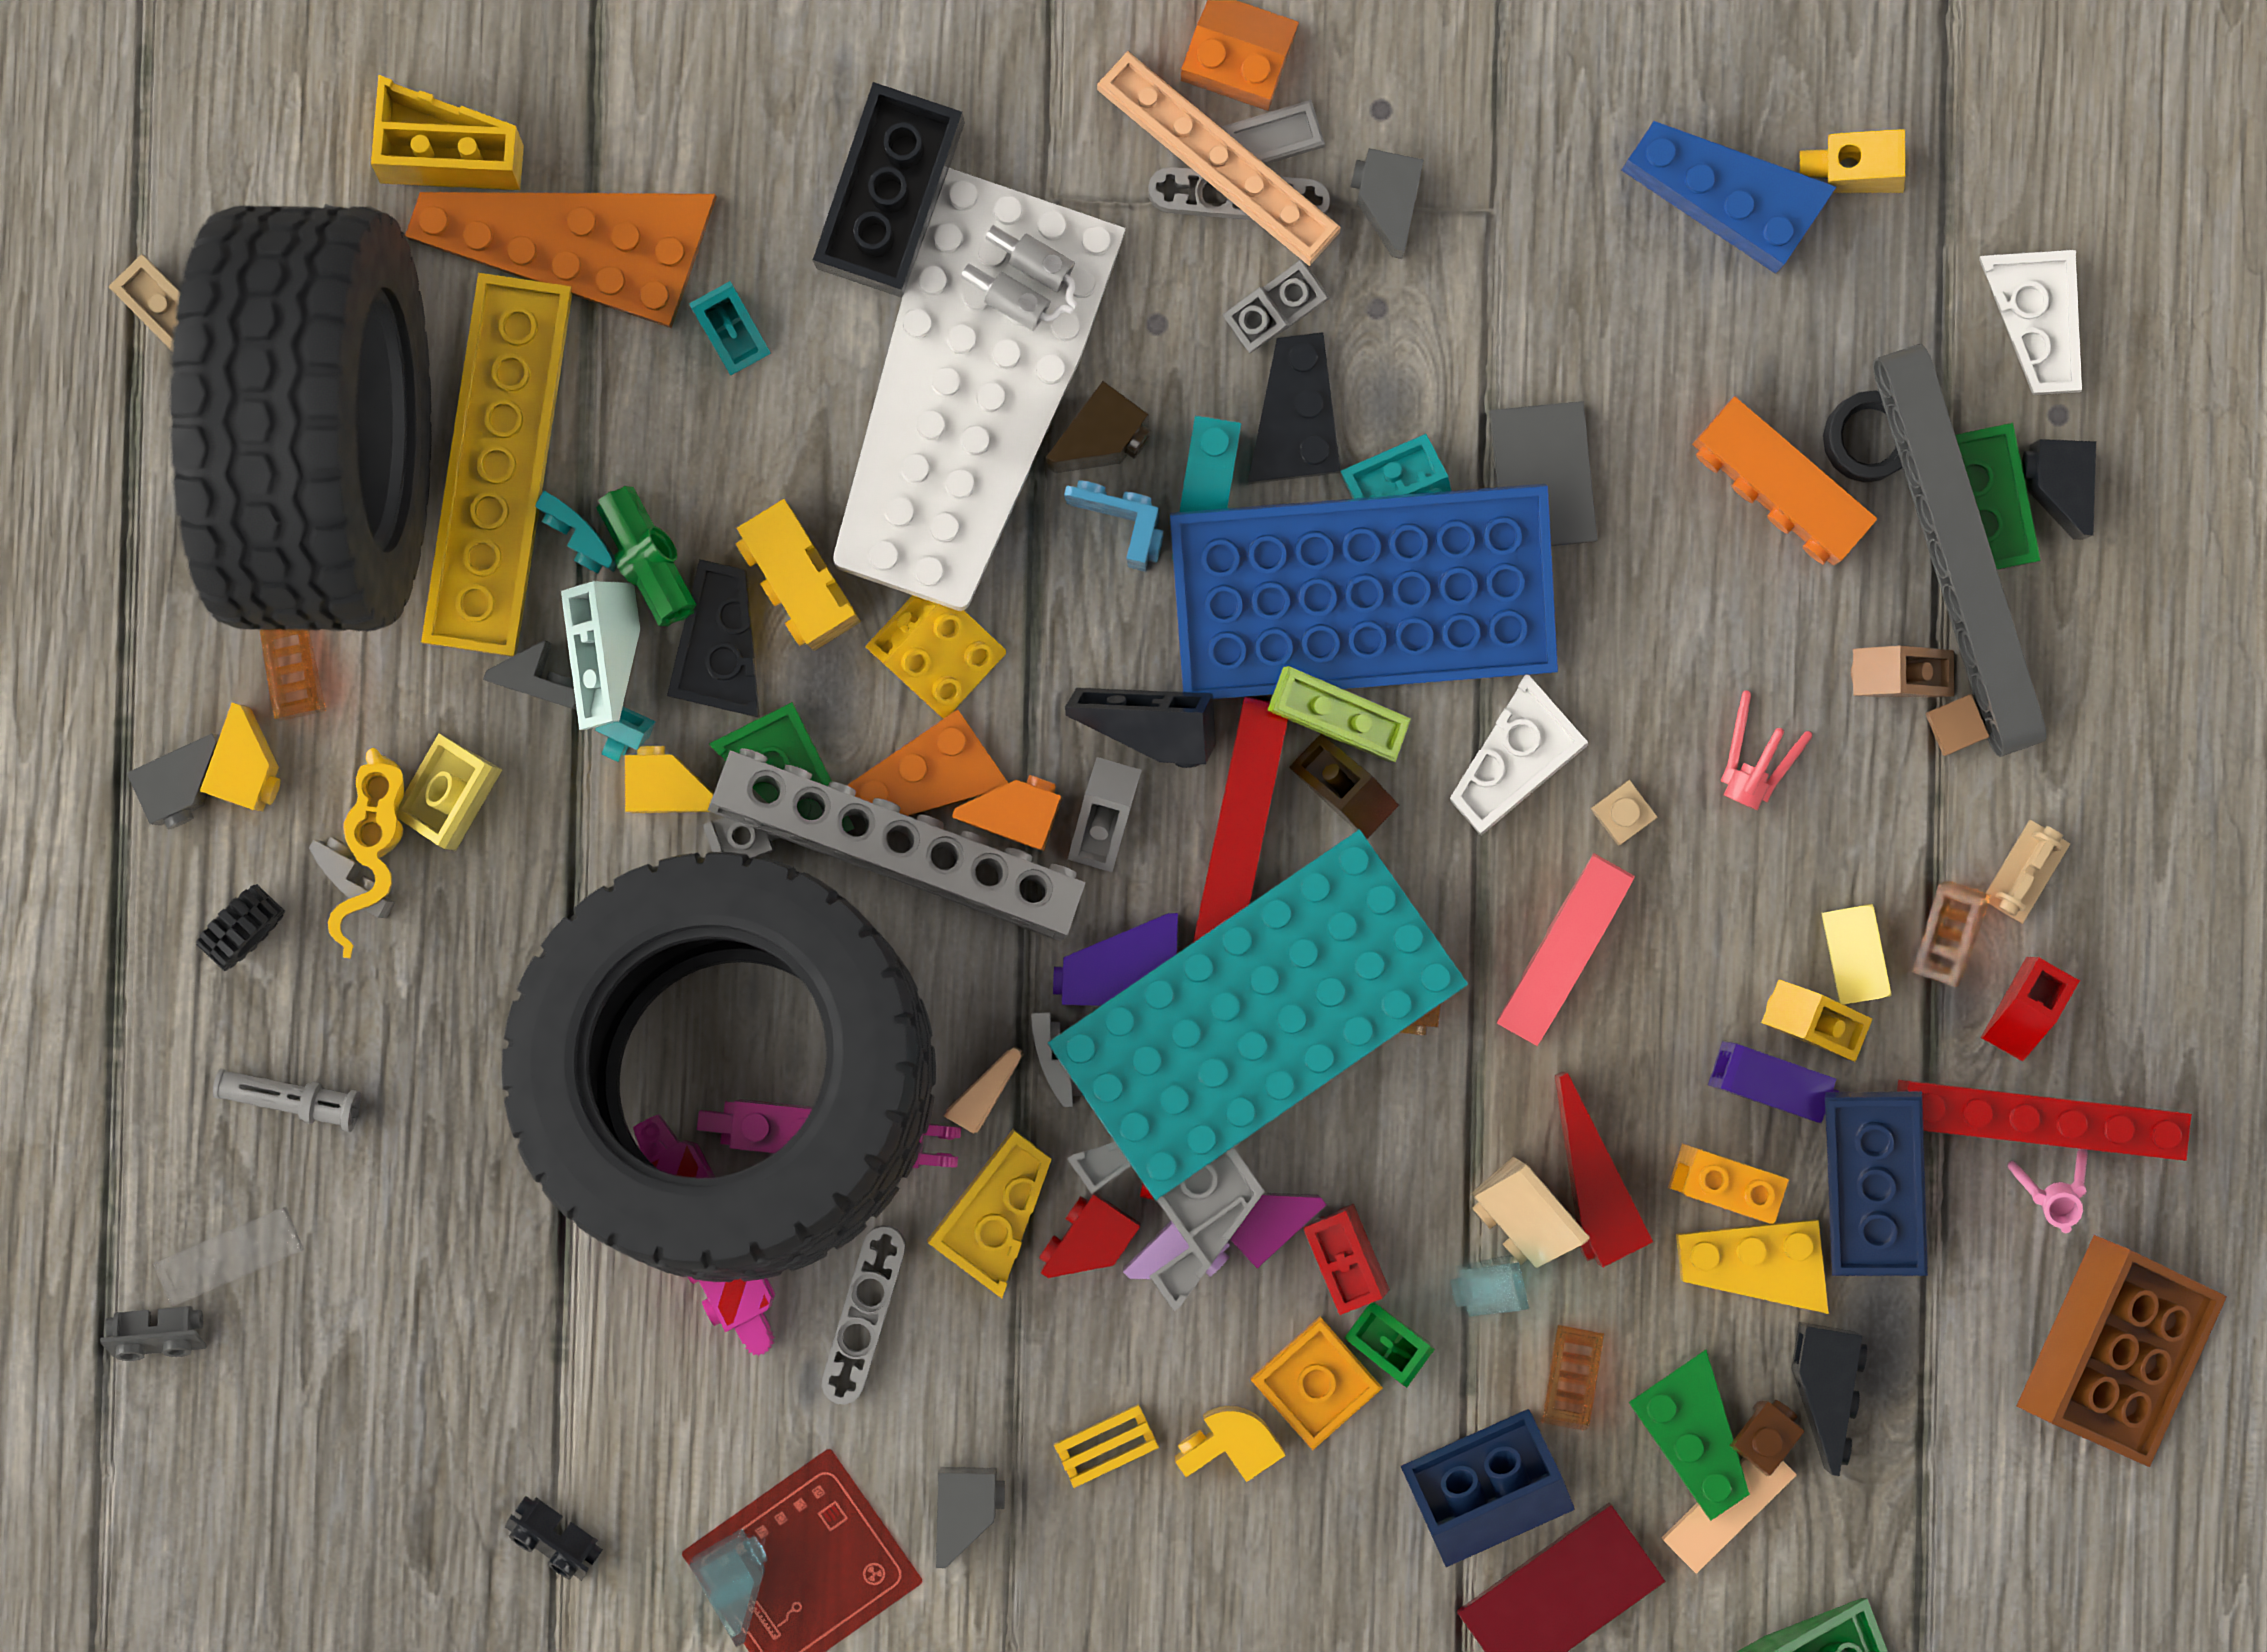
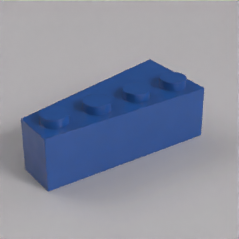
[1621,121,1836,274]

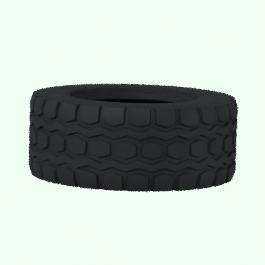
[169,206,432,631]
[501,852,936,1282]

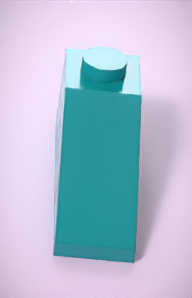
[1172,415,1241,560]

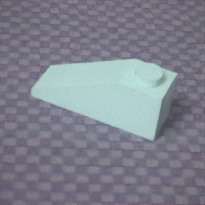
[561,581,640,730]

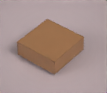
[1925,694,1989,756]

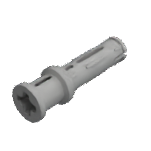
[213,1069,361,1132]

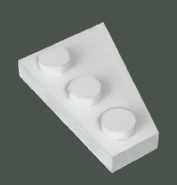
[1979,250,2082,395]
[1450,675,1588,836]

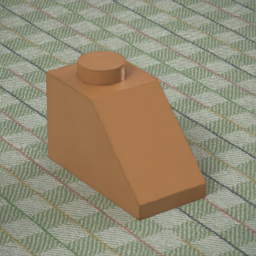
[1851,646,1954,697]

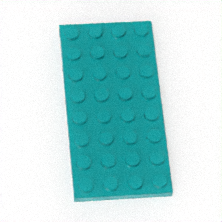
[1048,829,1468,1201]

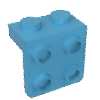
[1064,480,1164,572]

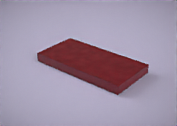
[1457,1502,1666,1652]

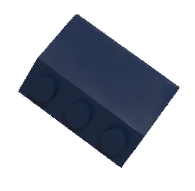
[1401,1409,1575,1567]

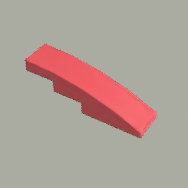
[1497,853,1635,1046]

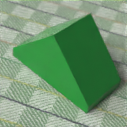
[1344,1302,1435,1388]

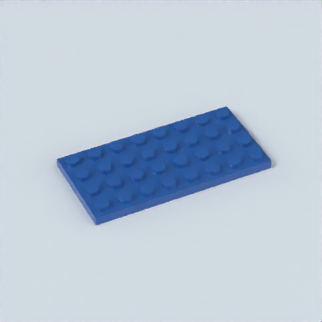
[1170,484,1558,699]

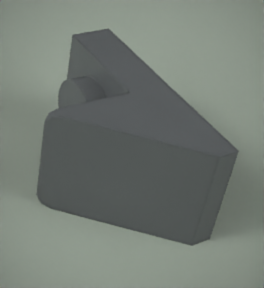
[483,640,577,710]

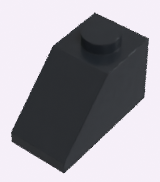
[2022,439,2096,540]

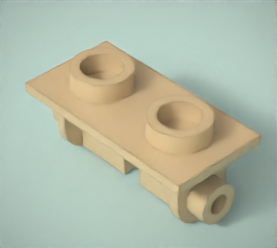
[1982,819,2070,924]

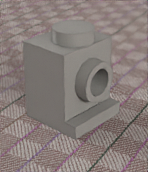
[702,817,779,859]

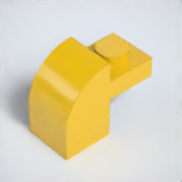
[1175,1406,1286,1482]

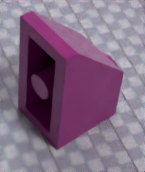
[1230,1192,1327,1269]

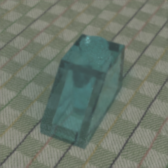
[1450,1254,1529,1317]
[689,1529,767,1647]

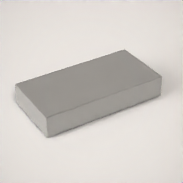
[1222,100,1325,165]

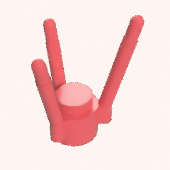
[1720,690,1812,811]

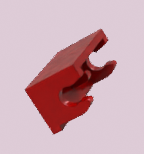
[1303,1203,1390,1316]

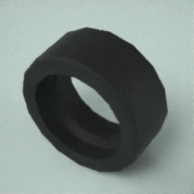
[1823,390,1903,482]

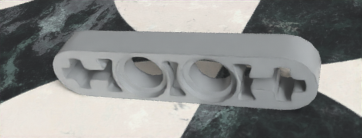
[1148,167,1330,220]
[822,1225,906,1405]

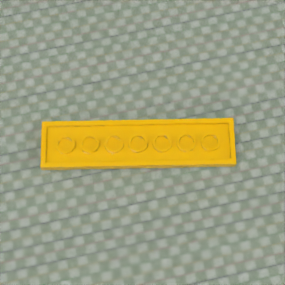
[421,273,572,657]

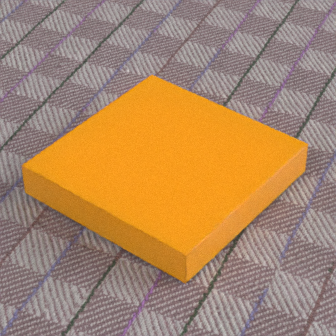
[1250,1316,1383,1451]

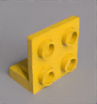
[865,595,1006,719]

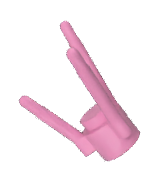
[2008,1149,2088,1233]

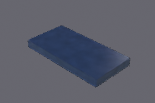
[1825,1091,1928,1276]

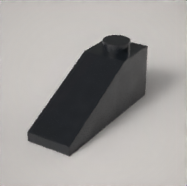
[1065,688,1216,768]

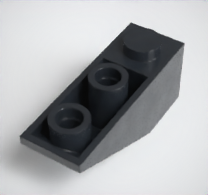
[1791,1322,1867,1476]

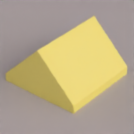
[397,734,503,850]

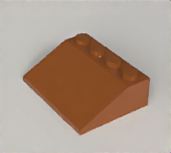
[2016,1235,2227,1467]

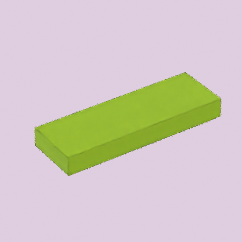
[1267,666,1411,762]

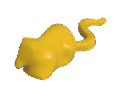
[327,748,404,959]

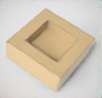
[1590,780,1658,846]

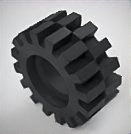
[196,884,285,971]

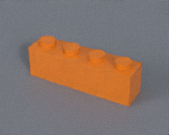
[1692,396,1878,565]

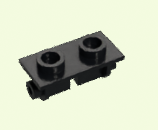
[505,1496,603,1581]

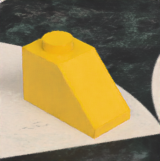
[200,702,281,811]
[625,746,714,813]
[1761,980,1873,1062]

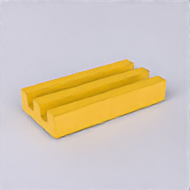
[1054,1403,1159,1488]

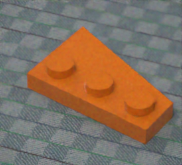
[847,709,1008,816]

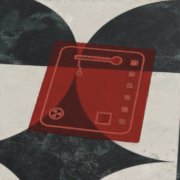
[682,1449,922,1652]

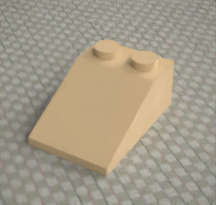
[1471,1157,1590,1268]

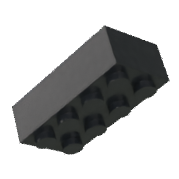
[813,82,965,298]

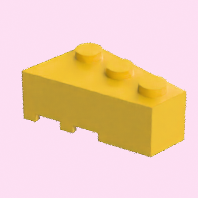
[371,75,524,190]
[735,499,862,651]

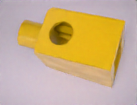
[1800,129,1905,193]

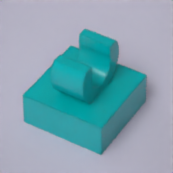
[595,706,656,762]

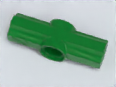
[596,486,696,627]

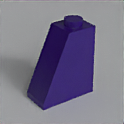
[1053,913,1178,1006]
[1708,1041,1839,1124]

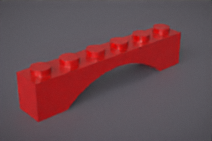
[1897,1079,2192,1161]

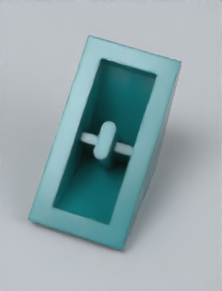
[689,281,771,376]

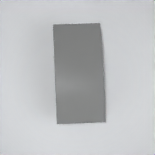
[1223,260,1330,353]
[309,837,395,918]
[1031,1012,1082,1107]

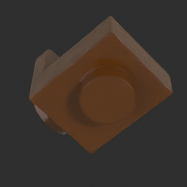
[1729,1400,1805,1476]

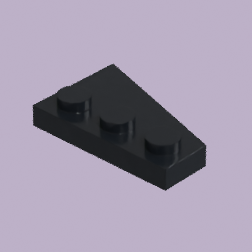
[1247,332,1341,484]
[667,559,760,718]

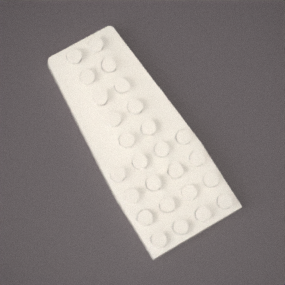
[833,168,1126,611]

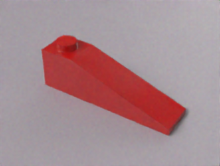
[1555,1071,1653,1267]

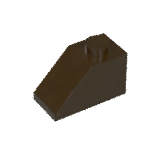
[1289,734,1399,839]

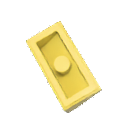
[1821,904,1891,1005]

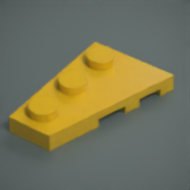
[927,1129,1052,1299]
[1676,1219,1829,1314]

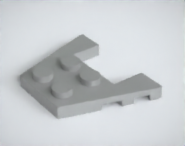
[1067,1142,1265,1311]

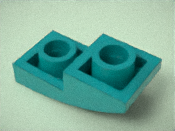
[535,491,617,574]

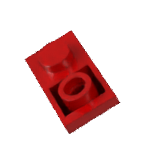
[1980,957,2080,1062]
[1039,1192,1140,1278]

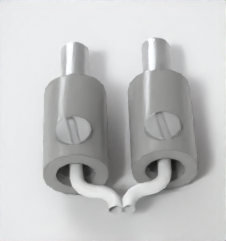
[961,225,1077,331]

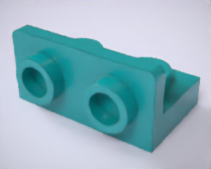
[1341,434,1452,499]

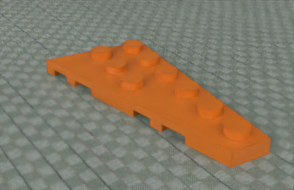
[405,192,717,328]

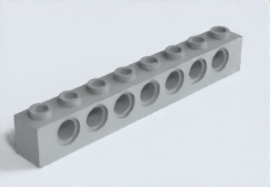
[707,748,1086,941]

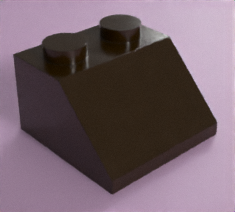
[1046,381,1151,473]

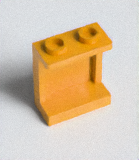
[1668,1143,1789,1224]

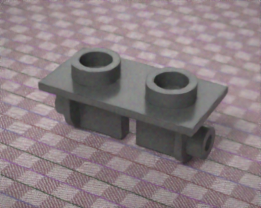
[100,1306,206,1361]

